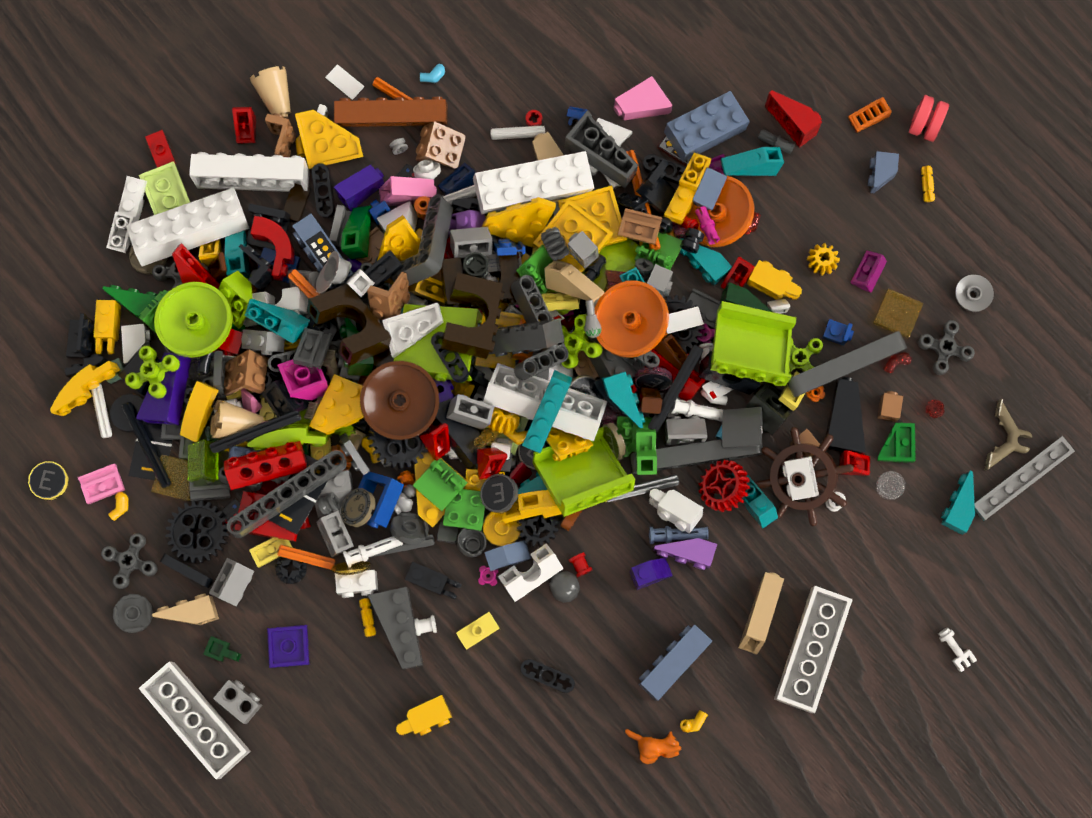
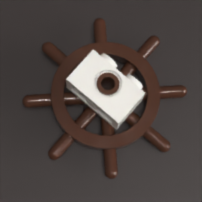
[755,427,854,526]

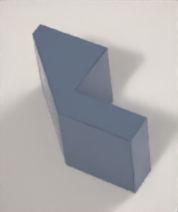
[484,540,531,571]

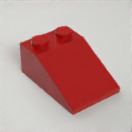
[765,90,822,148]
[235,491,298,542]

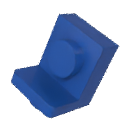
[822,319,854,346]

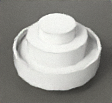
[413,160,441,179]

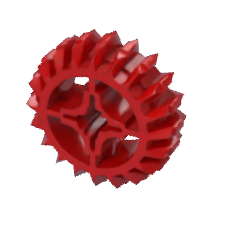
[698,459,751,512]

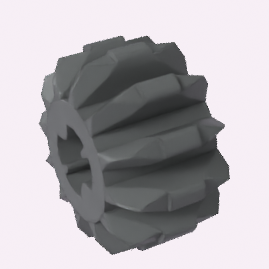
[541,227,569,261]

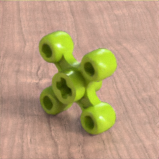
[561,314,603,369]
[788,337,823,374]
[125,346,180,399]

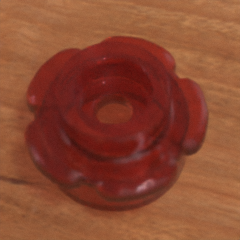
[926,399,945,418]

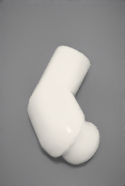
[701,384,728,405]

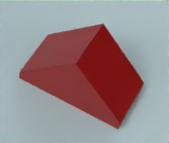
[232,107,256,143]
[721,257,755,289]
[419,423,450,461]
[477,447,508,479]
[839,450,870,476]

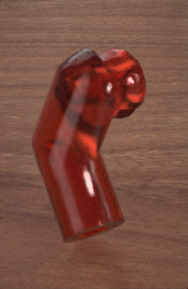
[744,212,761,235]
[884,352,912,374]

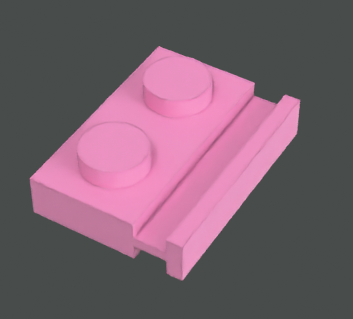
[78,464,125,504]

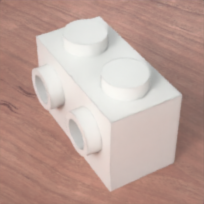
[335,570,378,598]

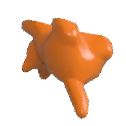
[625,729,681,764]

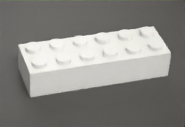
[473,151,594,215]
[189,152,310,192]
[126,187,249,266]
[483,363,607,441]
[774,586,852,713]
[139,661,251,779]

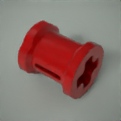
[569,552,593,578]

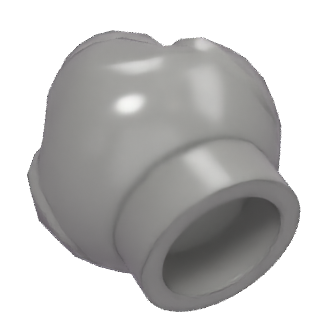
[394,484,416,514]

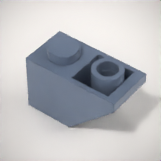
[868,151,899,193]

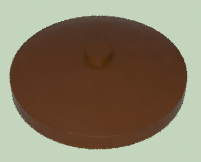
[360,361,439,440]

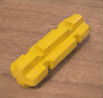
[921,166,935,202]
[359,598,376,637]

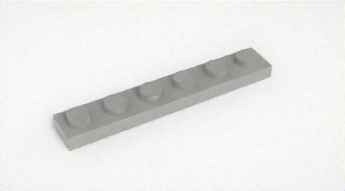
[975,436,1075,521]

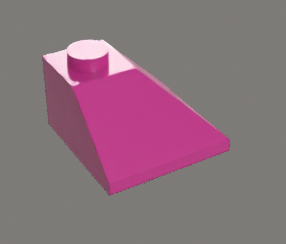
[278,359,328,401]

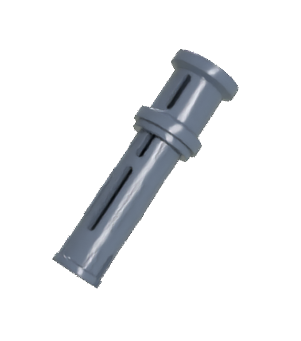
[649,526,709,544]

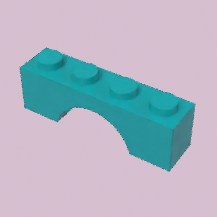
[522,370,572,453]

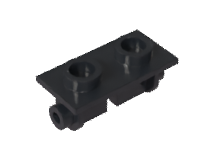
[616,192,649,213]

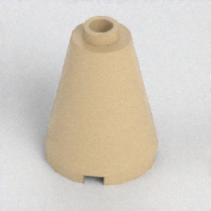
[250,66,291,118]
[210,400,265,439]

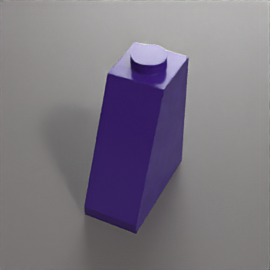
[334,165,384,211]
[629,558,673,590]

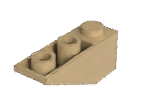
[544,260,604,302]
[152,593,219,625]

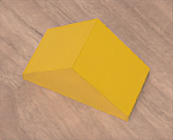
[199,239,222,267]

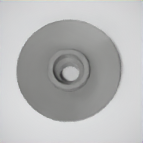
[955,275,994,312]

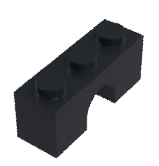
[698,351,761,395]

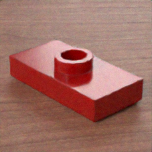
[145,130,176,168]

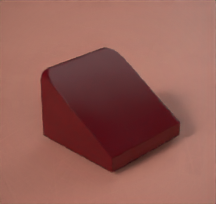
[509,462,532,487]

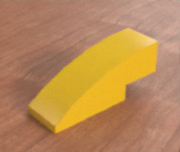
[180,381,219,443]

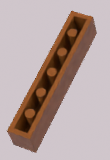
[334,97,447,127]

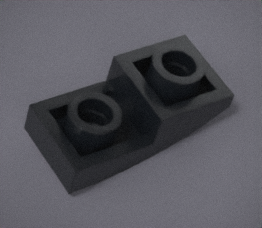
[452,198,480,213]
[65,354,108,379]
[590,379,622,413]

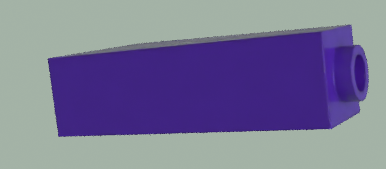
[136,352,191,425]

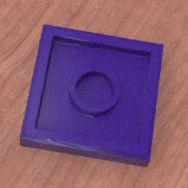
[267,625,310,668]

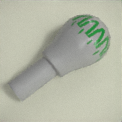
[584,300,602,338]

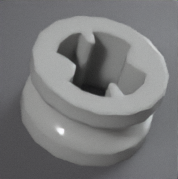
[389,138,408,155]

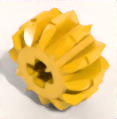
[807,243,840,276]
[489,407,520,435]

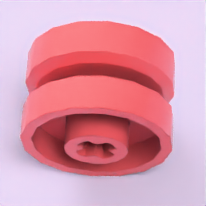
[908,95,949,142]

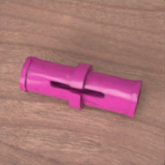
[695,206,720,245]

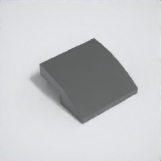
[722,407,763,448]

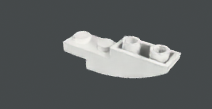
[106,176,147,253]

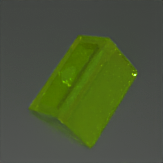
[188,439,219,482]

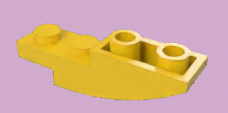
[664,153,711,225]
[50,361,120,416]
[502,490,562,523]

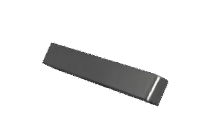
[787,331,907,398]
[630,439,763,474]
[227,450,347,538]

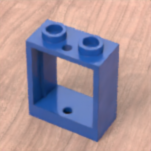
[358,471,404,528]

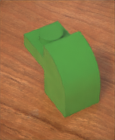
[635,429,657,475]

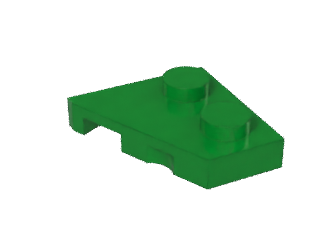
[877,423,915,463]

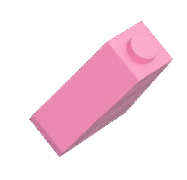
[613,76,673,120]
[379,176,437,206]

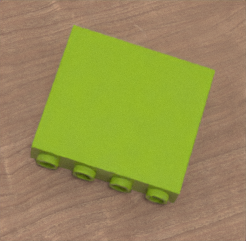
[710,301,796,386]
[394,304,483,383]
[532,427,635,517]

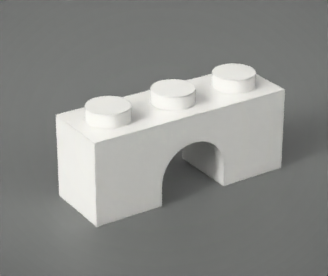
[252,287,308,315]
[498,543,563,602]

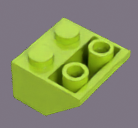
[218,270,252,329]

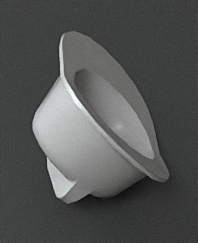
[316,251,352,294]

